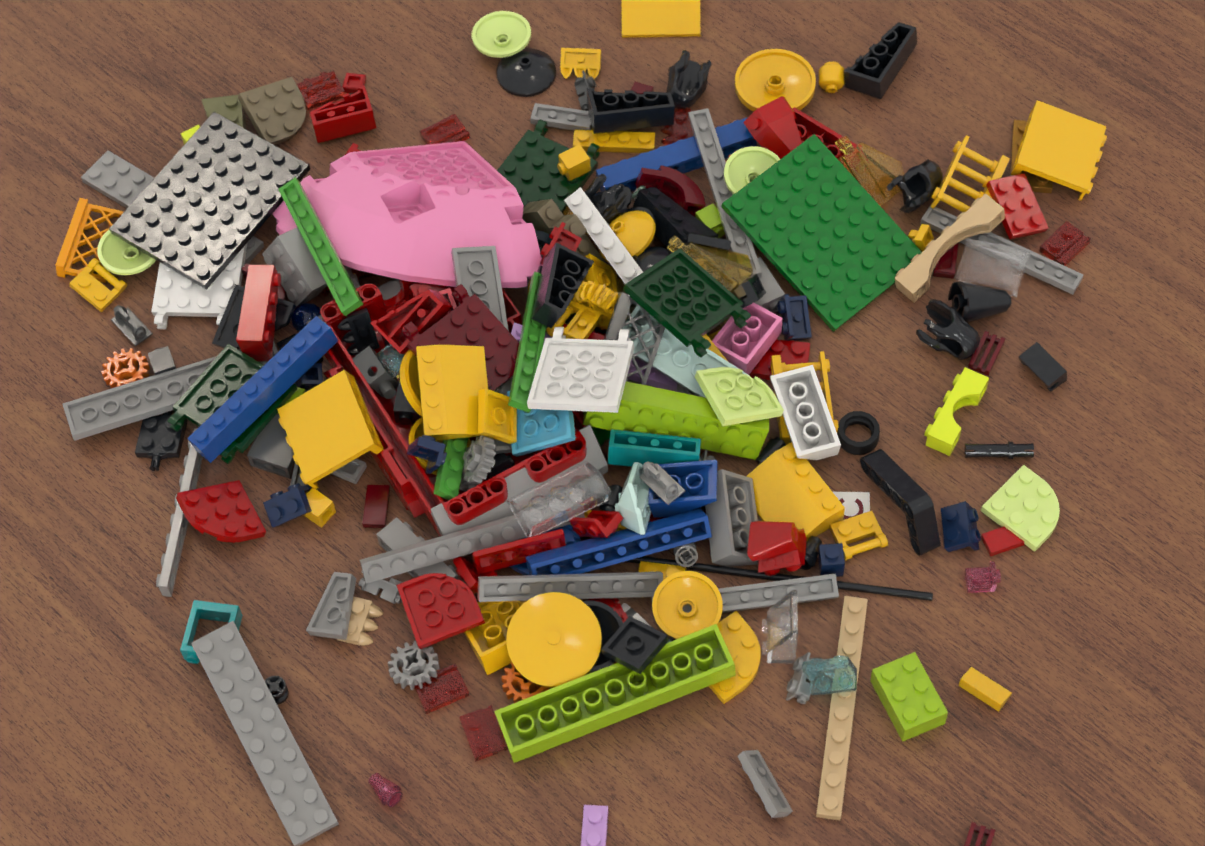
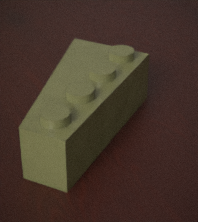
[201,95,247,130]

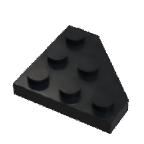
[212,284,296,349]

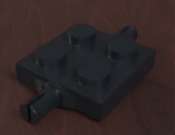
[135,410,188,471]

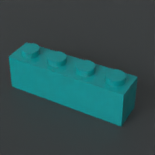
[607,429,701,467]

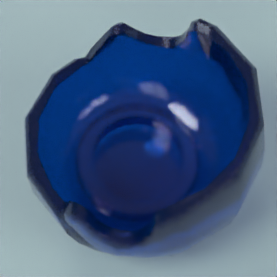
[291,303,321,331]

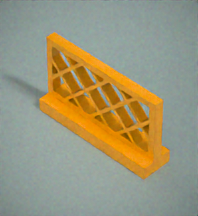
[55,198,124,283]

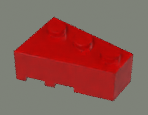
[370,289,453,354]

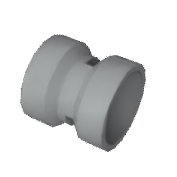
[673,542,698,567]

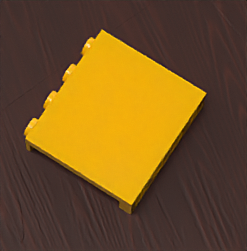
[1011,100,1107,201]
[277,370,384,489]

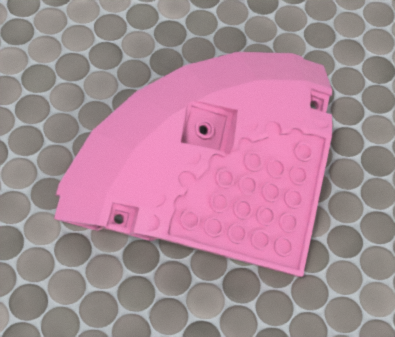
[272,141,543,288]

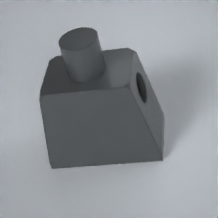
[352,346,399,399]

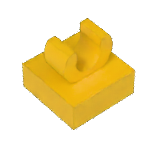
[908,224,934,252]

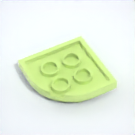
[695,367,784,426]
[981,465,1060,552]

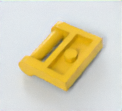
[69,258,127,312]
[546,300,602,339]
[830,511,888,561]

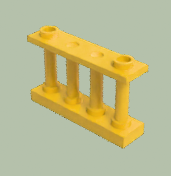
[930,135,1010,212]
[770,351,838,445]

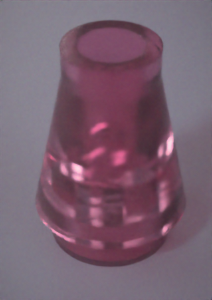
[368,773,403,807]

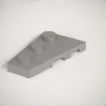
[306,572,356,640]

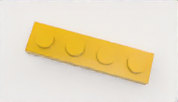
[573,130,655,153]

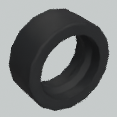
[837,411,880,455]

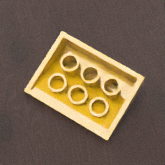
[621,0,701,38]
[416,345,488,440]
[746,442,845,541]
[464,601,526,675]

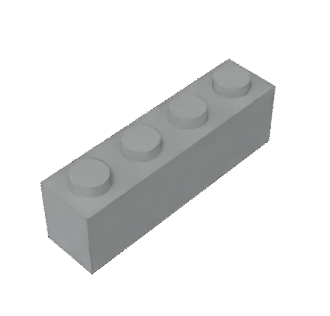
[376,517,458,579]

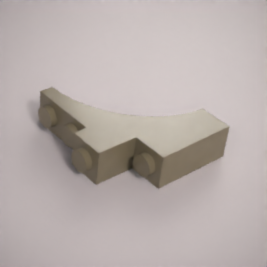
[522,199,605,262]

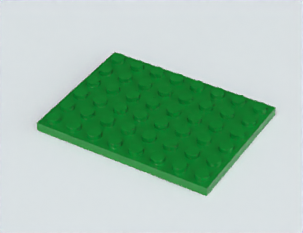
[721,134,922,332]

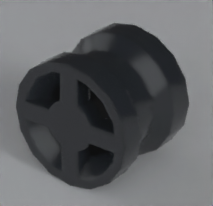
[265,676,289,705]

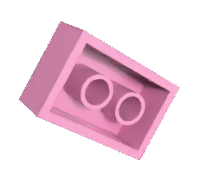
[712,303,783,375]

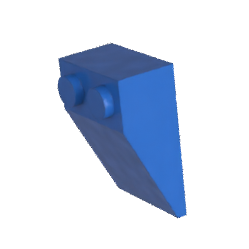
[648,460,718,518]

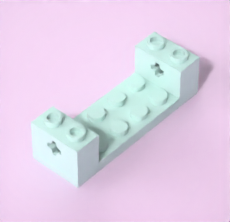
[623,305,750,398]

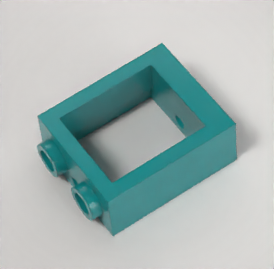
[180,600,243,664]

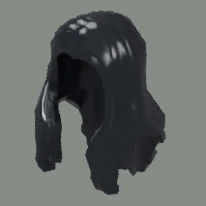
[667,50,712,110]
[887,159,943,213]
[585,174,632,225]
[916,299,980,360]

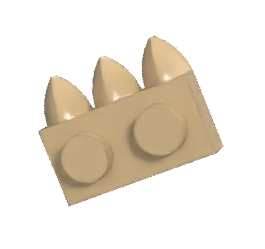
[337,596,383,646]

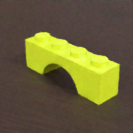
[924,367,989,456]

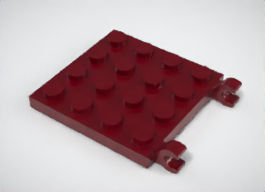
[402,284,519,392]

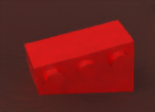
[309,85,376,143]

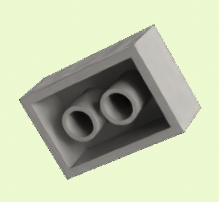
[262,227,328,307]

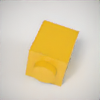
[557,144,591,181]
[304,487,336,528]

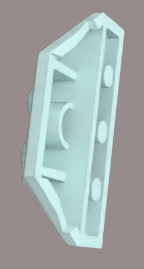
[615,462,651,535]

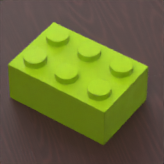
[870,652,948,742]

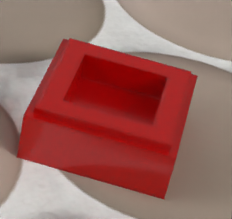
[342,73,367,93]

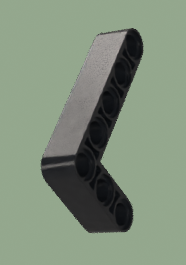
[860,449,941,556]

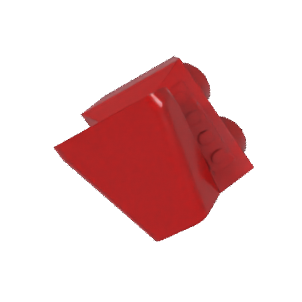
[747,521,807,576]

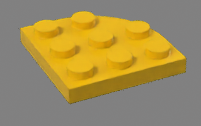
[709,611,761,704]

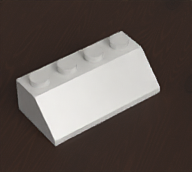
[770,365,841,460]

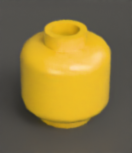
[819,61,845,93]

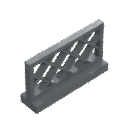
[604,292,665,385]

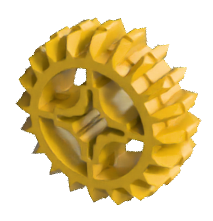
[572,280,618,330]

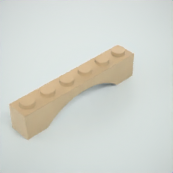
[895,194,1005,303]

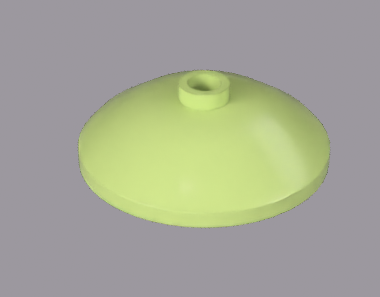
[472,11,531,58]
[724,146,780,195]
[97,230,156,275]

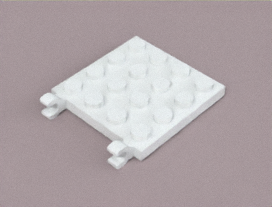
[151,243,247,329]
[527,327,634,413]

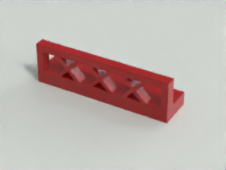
[472,529,566,575]

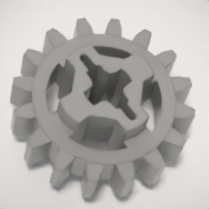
[462,435,496,485]
[388,641,440,690]

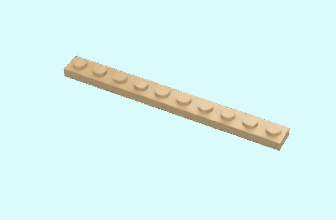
[816,596,868,821]

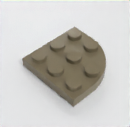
[238,77,306,145]

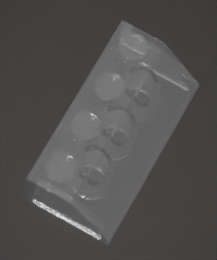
[507,461,611,538]

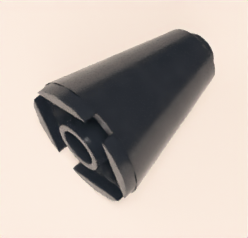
[948,281,1011,323]

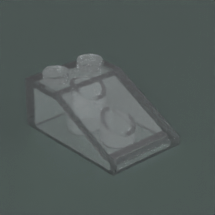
[955,239,1030,298]
[762,590,798,664]

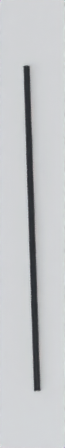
[625,556,933,601]

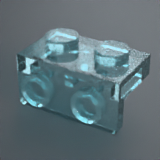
[802,655,857,695]

